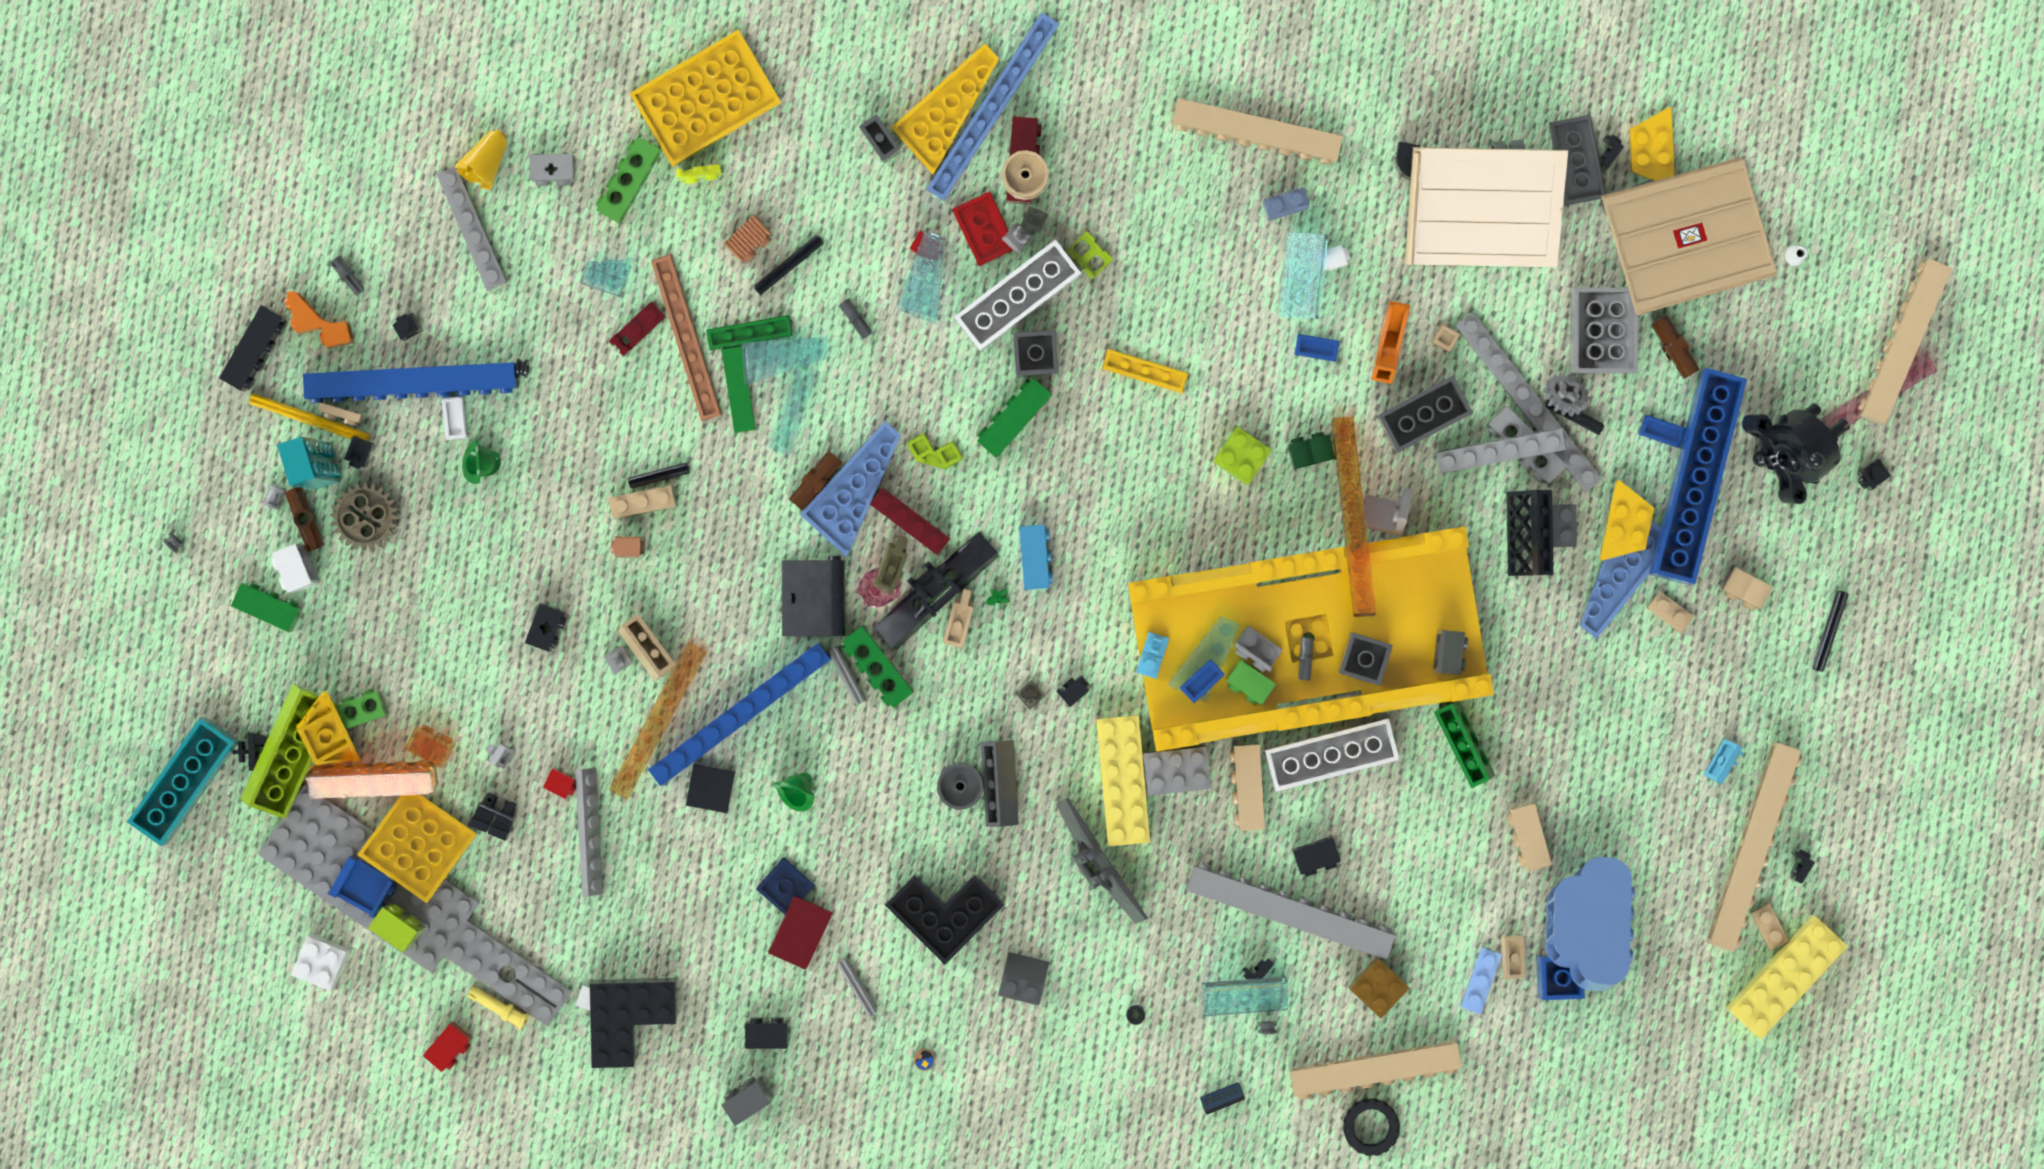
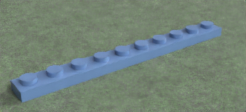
[926,12,1059,201]

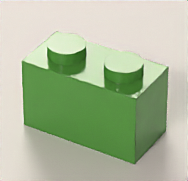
[1226,660,1276,706]

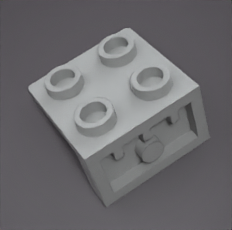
[1361,488,1413,537]
[1233,626,1283,672]

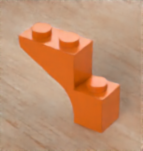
[285,291,354,349]
[1371,301,1410,384]

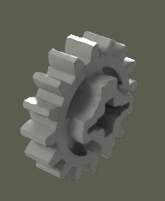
[1543,373,1590,416]

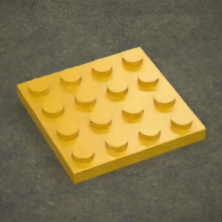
[357,786,477,904]

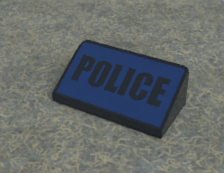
[1200,1082,1245,1115]

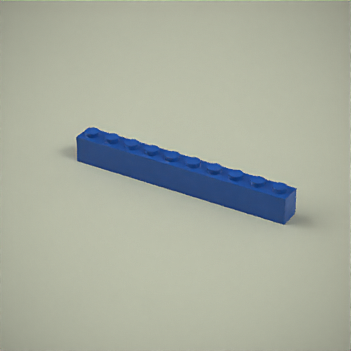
[303,362,518,404]
[648,643,832,786]

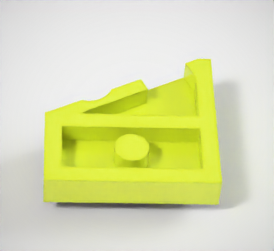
[676,164,723,185]

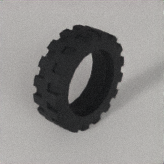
[1343,1098,1400,1156]

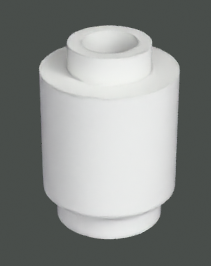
[1317,245,1350,271]

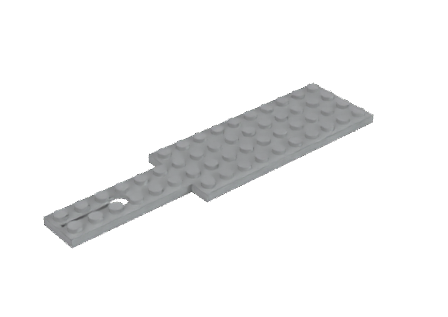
[258,784,572,1027]

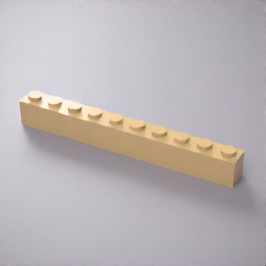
[1706,742,1802,952]

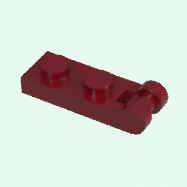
[609,301,666,357]

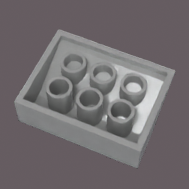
[1570,287,1638,374]

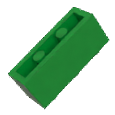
[231,581,302,632]

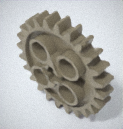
[330,482,400,551]

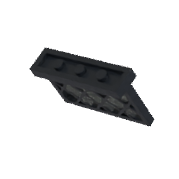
[1506,490,1554,576]

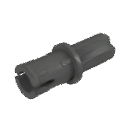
[330,256,365,295]
[838,299,872,339]
[1297,638,1314,681]

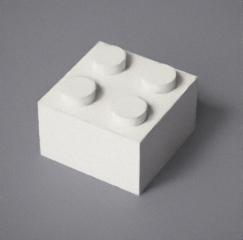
[271,544,320,593]
[291,934,351,991]

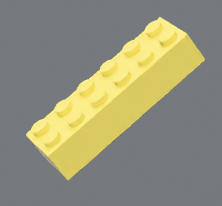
[1096,715,1150,846]
[1726,915,1848,1039]

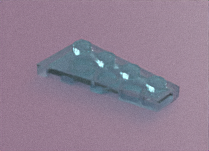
[897,231,945,324]
[741,337,828,385]
[1167,616,1240,702]

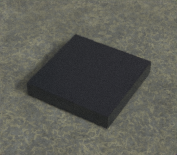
[686,764,735,813]

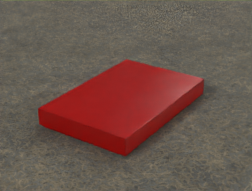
[952,191,1013,267]

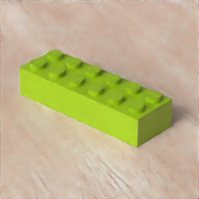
[240,684,338,819]

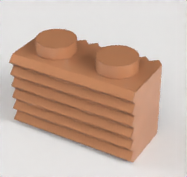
[724,215,773,263]
[611,536,645,558]

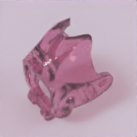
[857,568,902,607]

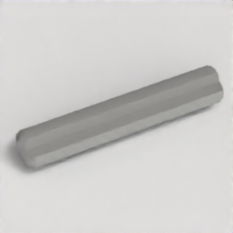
[828,646,866,705]
[838,958,878,1016]

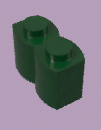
[1287,432,1336,470]

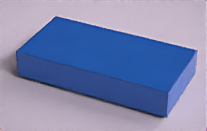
[1294,334,1340,362]
[1638,415,1686,448]
[1179,659,1225,703]

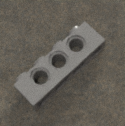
[1487,406,1567,484]

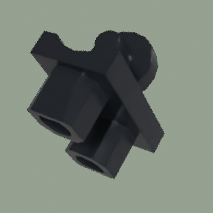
[232,732,266,771]

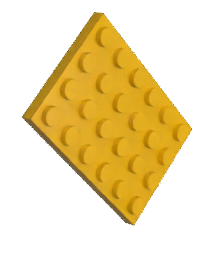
[629,29,781,167]

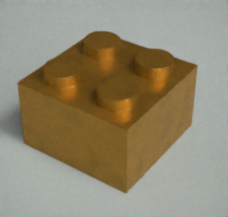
[1348,957,1410,1019]

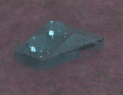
[580,257,634,297]

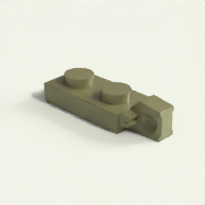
[873,534,908,594]

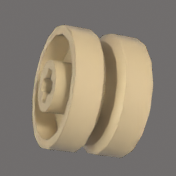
[1002,150,1049,201]

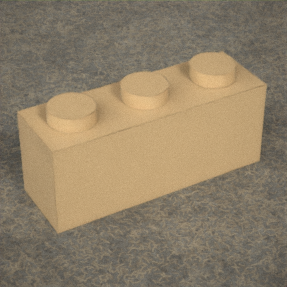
[609,485,678,519]
[618,614,676,682]
[1506,802,1552,872]

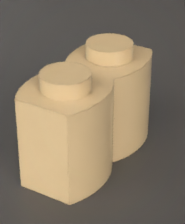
[1721,567,1773,611]

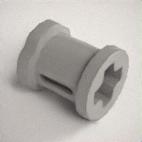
[261,484,287,510]

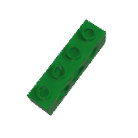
[842,626,914,708]
[1434,701,1495,788]

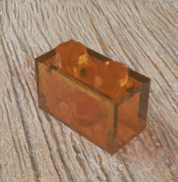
[404,724,456,768]

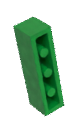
[977,378,1052,459]

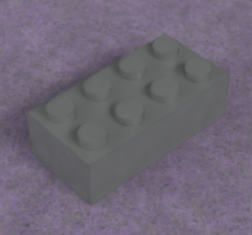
[1376,375,1473,454]

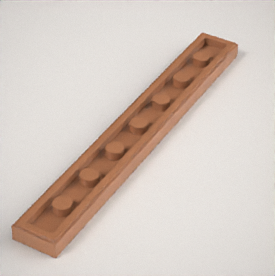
[651,254,722,421]

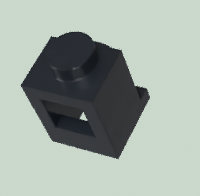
[392,313,423,341]
[1056,675,1090,707]

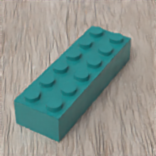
[277,436,342,490]
[127,717,239,846]

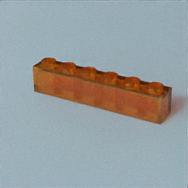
[306,760,439,799]

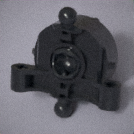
[1742,403,1850,504]

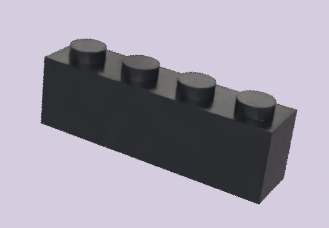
[219,305,287,392]

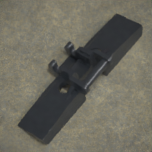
[874,532,999,650]

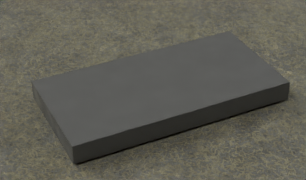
[1548,115,1606,206]

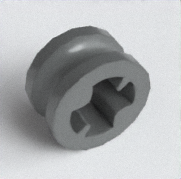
[163,533,184,553]
[1258,1021,1277,1034]

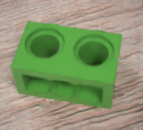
[337,689,388,729]

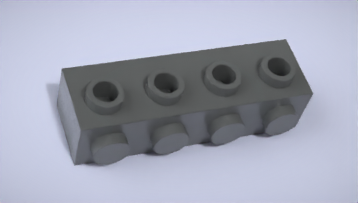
[981,740,1019,827]

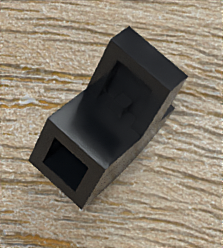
[1395,142,1420,181]

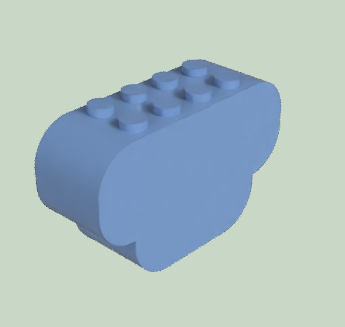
[1545,857,1635,991]

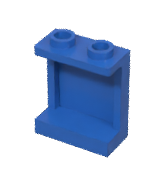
[328,855,397,918]

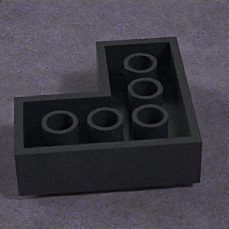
[885,873,1005,965]
[590,978,677,1068]

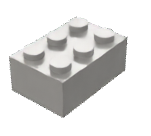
[1143,745,1211,796]

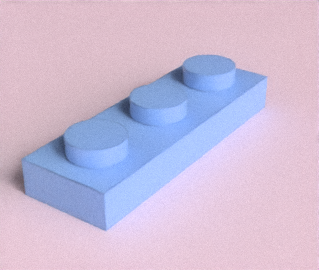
[1460,947,1502,1014]

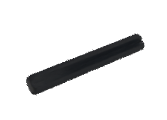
[754,235,824,295]
[1812,590,1849,672]

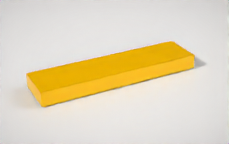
[1102,349,1189,394]

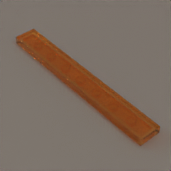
[609,642,708,800]

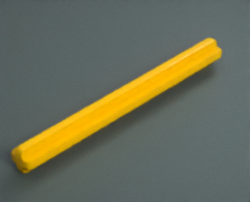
[249,394,370,441]

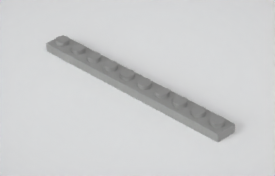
[1455,312,1602,492]

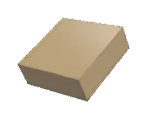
[1431,324,1460,353]

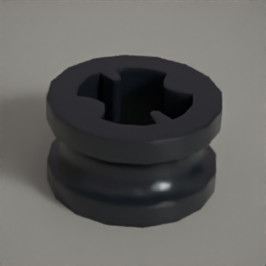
[516,359,529,378]
[1126,1005,1145,1025]

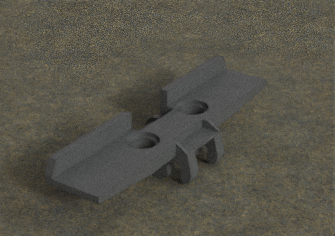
[1056,798,1148,924]

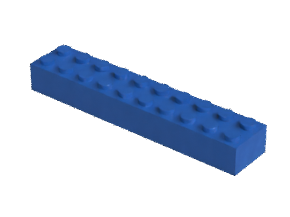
[1649,368,1747,586]

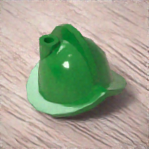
[462,438,501,484]
[774,773,814,812]

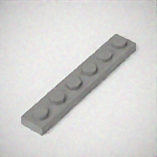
[436,167,507,291]
[1436,428,1567,473]
[575,768,603,897]

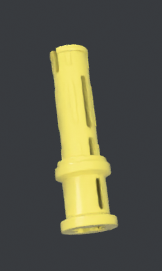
[467,985,530,1031]

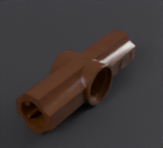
[1651,315,1700,379]
[789,450,842,511]
[285,487,325,552]

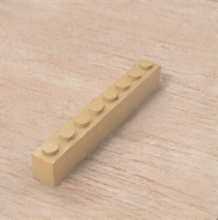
[1171,98,1343,165]
[1858,258,1952,425]
[1289,1041,1462,1099]

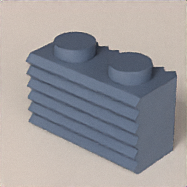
[1262,187,1310,221]

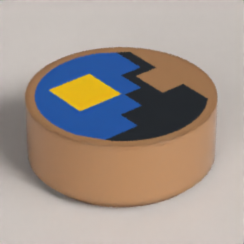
[914,1049,935,1071]

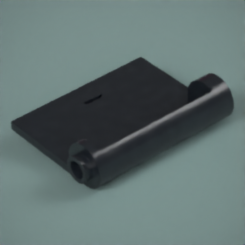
[782,556,846,636]

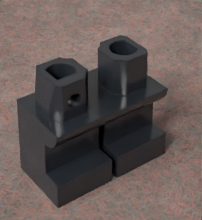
[468,792,517,841]

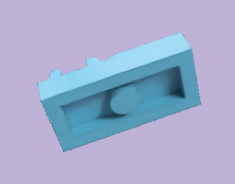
[1136,632,1169,679]
[1704,738,1744,785]

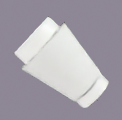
[1785,245,1807,266]

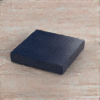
[756,857,815,915]

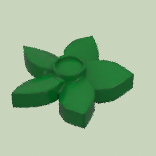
[985,588,1010,611]

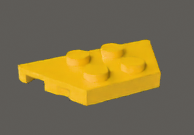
[1629,107,1675,181]
[1599,480,1654,560]
[296,691,361,765]

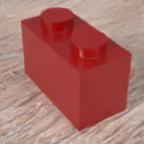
[423,1021,472,1072]

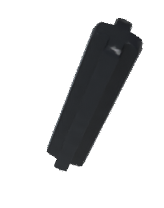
[1545,400,1604,435]
[628,463,690,489]

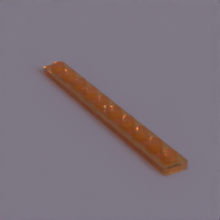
[1331,417,1376,617]

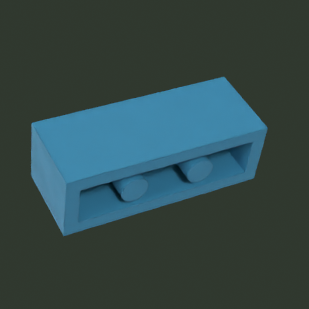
[1019,525,1053,590]

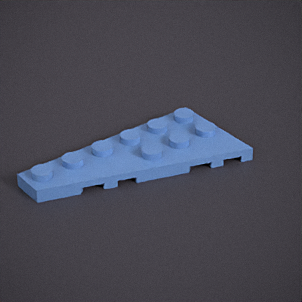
[800,421,901,557]
[1579,521,1661,639]

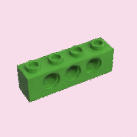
[596,137,662,225]

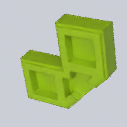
[906,433,964,469]

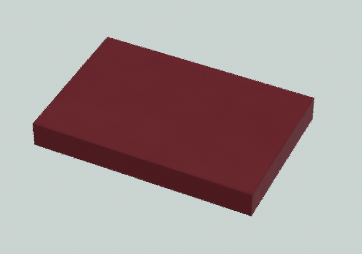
[767,895,833,970]

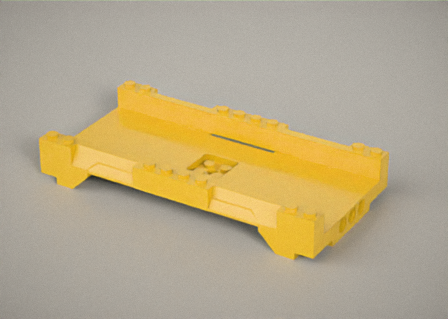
[1127,526,1494,752]

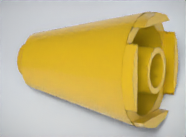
[454,129,508,190]

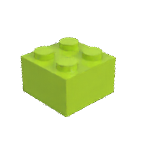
[1212,426,1272,486]
[368,903,425,953]

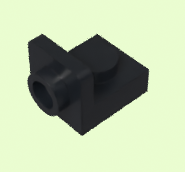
[1600,134,1625,170]
[344,435,374,469]
[1857,459,1891,490]
[1791,849,1815,884]
[1242,958,1274,984]

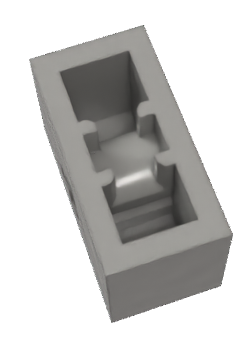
[530,154,575,186]

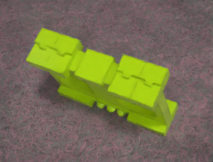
[1065,231,1113,280]

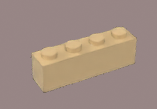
[1230,744,1265,831]

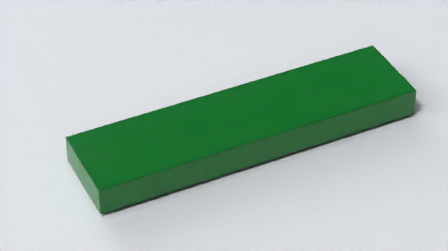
[706,315,793,351]
[721,346,756,433]

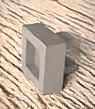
[1002,223,1032,253]
[604,645,633,674]
[486,744,515,768]

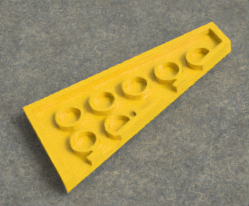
[891,43,999,176]

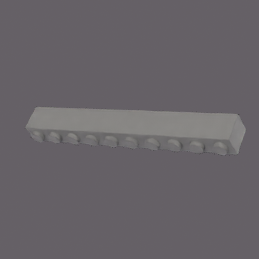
[1186,863,1395,960]

